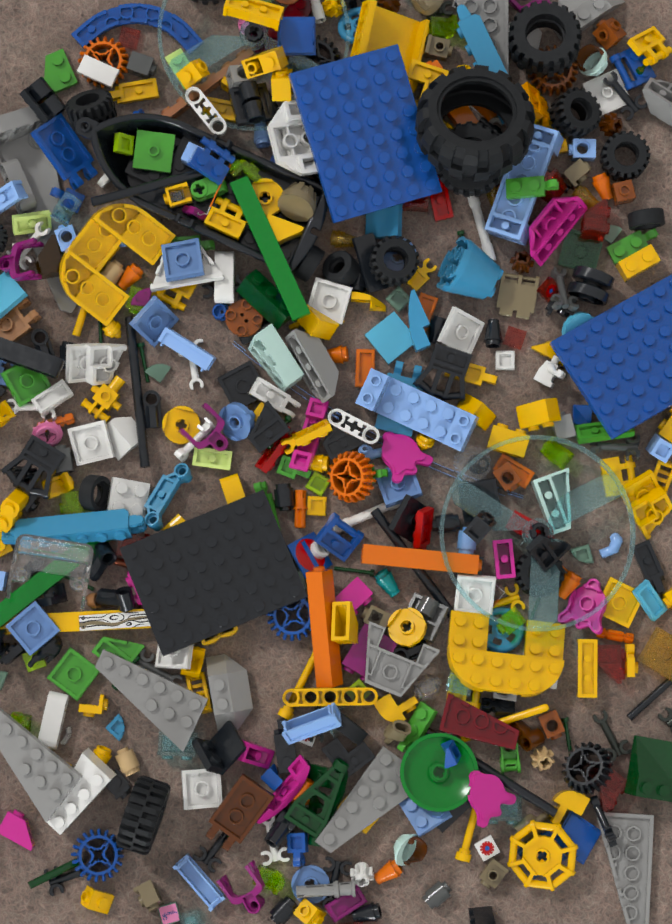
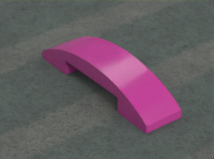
[289,397,329,472]
[256,755,310,824]

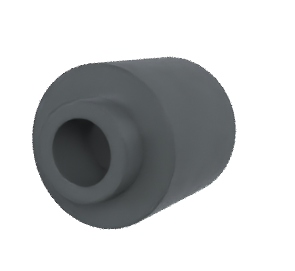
[422,881,452,909]

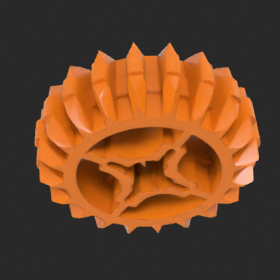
[78,36,129,88]
[327,451,377,503]

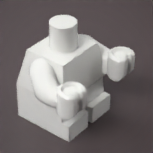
[534,355,566,389]

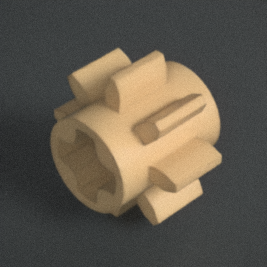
[530,746,555,771]

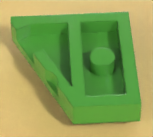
[44,49,78,93]
[91,636,145,662]

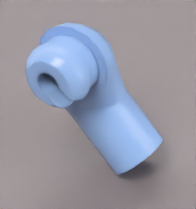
[358,444,382,460]
[599,533,623,559]

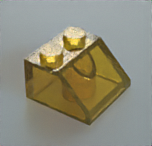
[637,627,672,682]

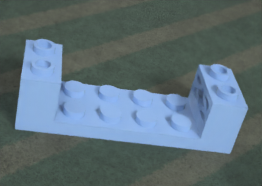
[484,124,564,246]
[355,368,479,452]

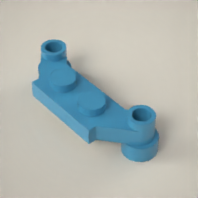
[144,463,193,531]

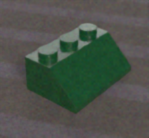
[236,269,291,330]

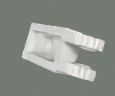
[249,377,301,418]

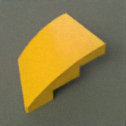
[618,469,672,540]

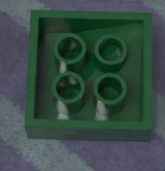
[624,735,672,802]

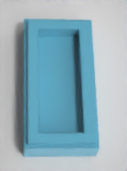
[632,579,668,622]

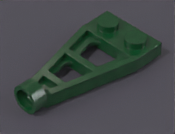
[284,758,350,839]
[308,764,348,847]

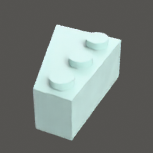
[248,323,304,392]
[531,468,571,536]

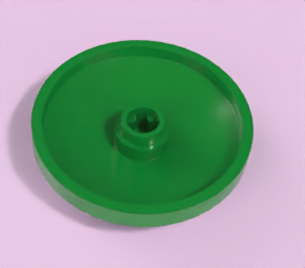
[400,733,478,812]

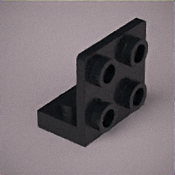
[192,721,246,775]

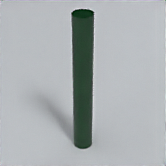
[27,858,84,889]

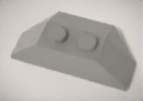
[553,0,625,42]
[642,77,672,126]
[285,329,339,403]
[206,654,253,731]

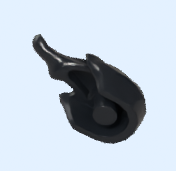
[27,635,63,668]

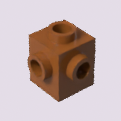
[592,17,627,51]

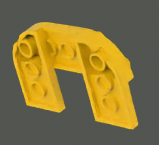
[59,203,176,327]
[447,610,565,697]

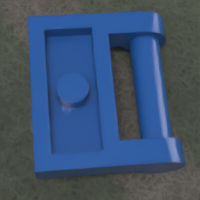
[609,48,657,92]
[314,512,364,562]

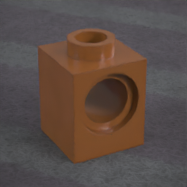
[611,179,636,206]
[492,461,522,493]
[537,709,565,740]

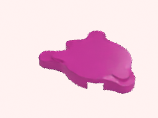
[381,432,433,484]
[557,578,607,635]
[467,770,516,828]

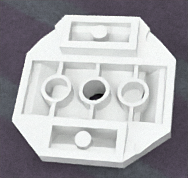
[267,100,318,176]

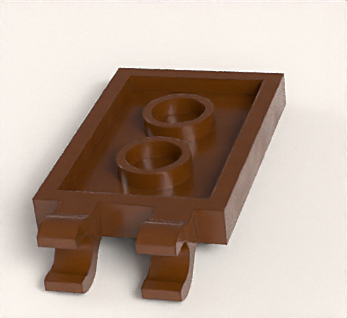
[206,773,275,852]

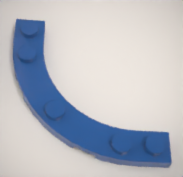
[71,3,204,56]

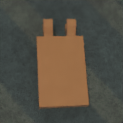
[0,298,42,342]

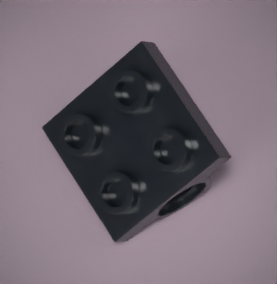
[20,77,66,124]
[228,81,274,127]

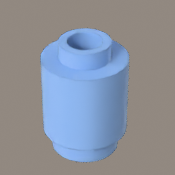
[457,527,477,555]

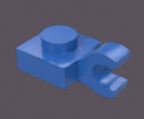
[49,187,85,213]
[287,832,308,867]

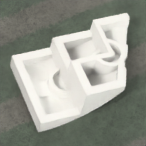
[65,343,127,386]

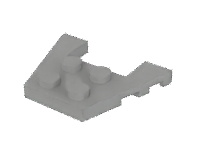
[364,621,440,697]

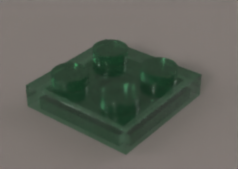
[557,229,604,270]

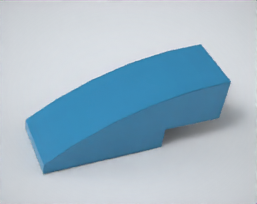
[408,289,431,353]

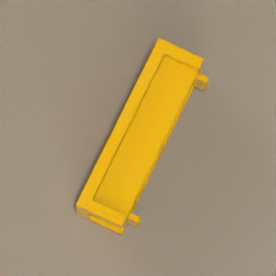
[223,0,285,31]
[576,639,598,698]

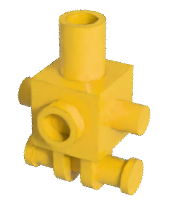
[80,375,125,423]

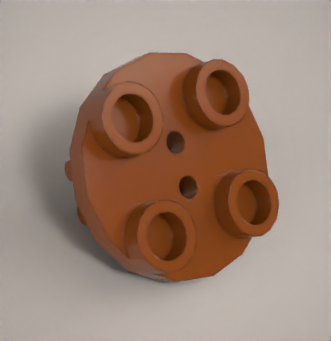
[225,299,263,337]

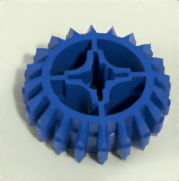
[267,594,311,641]
[71,829,124,882]

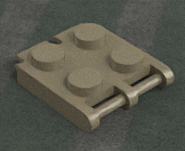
[496,271,540,320]

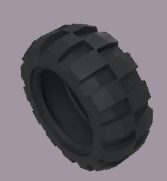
[415,65,535,182]

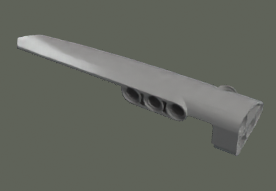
[0,106,77,314]

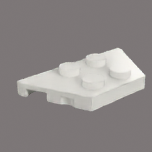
[150,245,224,292]

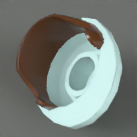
[576,44,608,76]
[393,834,428,866]

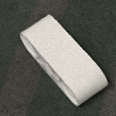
[185,87,227,137]
[214,251,235,304]
[328,409,380,445]
[38,691,69,750]

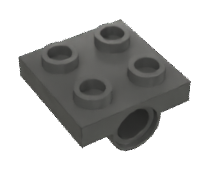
[403,592,450,643]

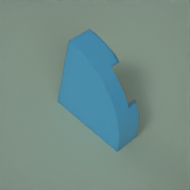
[105,714,125,741]

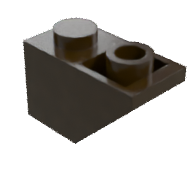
[34,234,62,280]

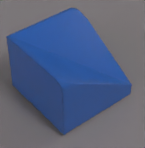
[572,405,592,425]
[441,739,461,769]
[260,764,283,791]

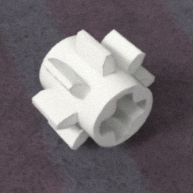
[350,862,374,887]

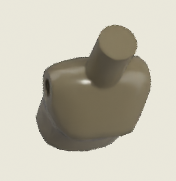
[383,720,411,745]
[513,812,549,843]

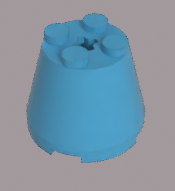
[436,236,504,300]

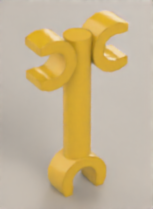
[493,583,525,613]

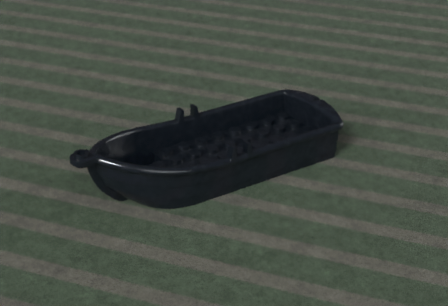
[75,113,328,272]

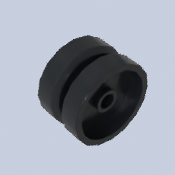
[567,266,615,306]

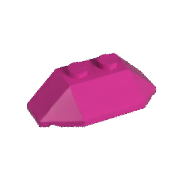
[529,196,588,267]

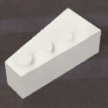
[47,748,117,835]

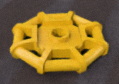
[507,820,578,891]

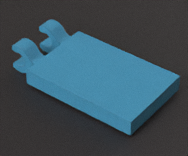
[365,204,403,239]
[375,360,423,437]

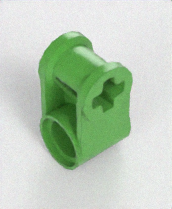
[190,177,229,202]
[499,743,521,774]

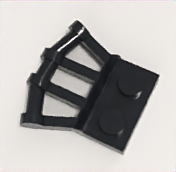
[413,342,473,402]
[1,434,66,499]

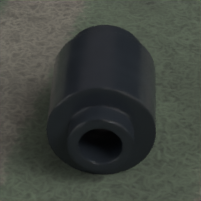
[274,483,294,511]
[432,513,460,535]
[270,895,298,924]

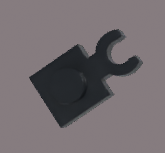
[481,697,515,717]

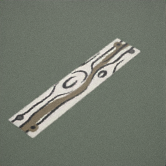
[79,611,150,631]

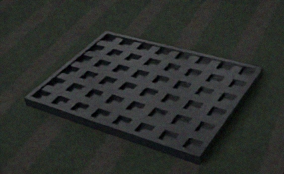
[119,490,308,657]

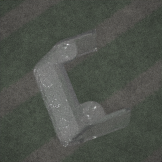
[6,534,94,611]

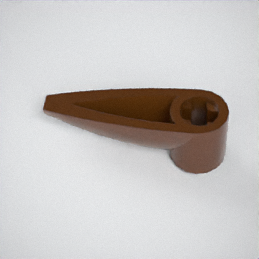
[499,717,545,751]

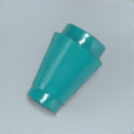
[374,568,400,597]

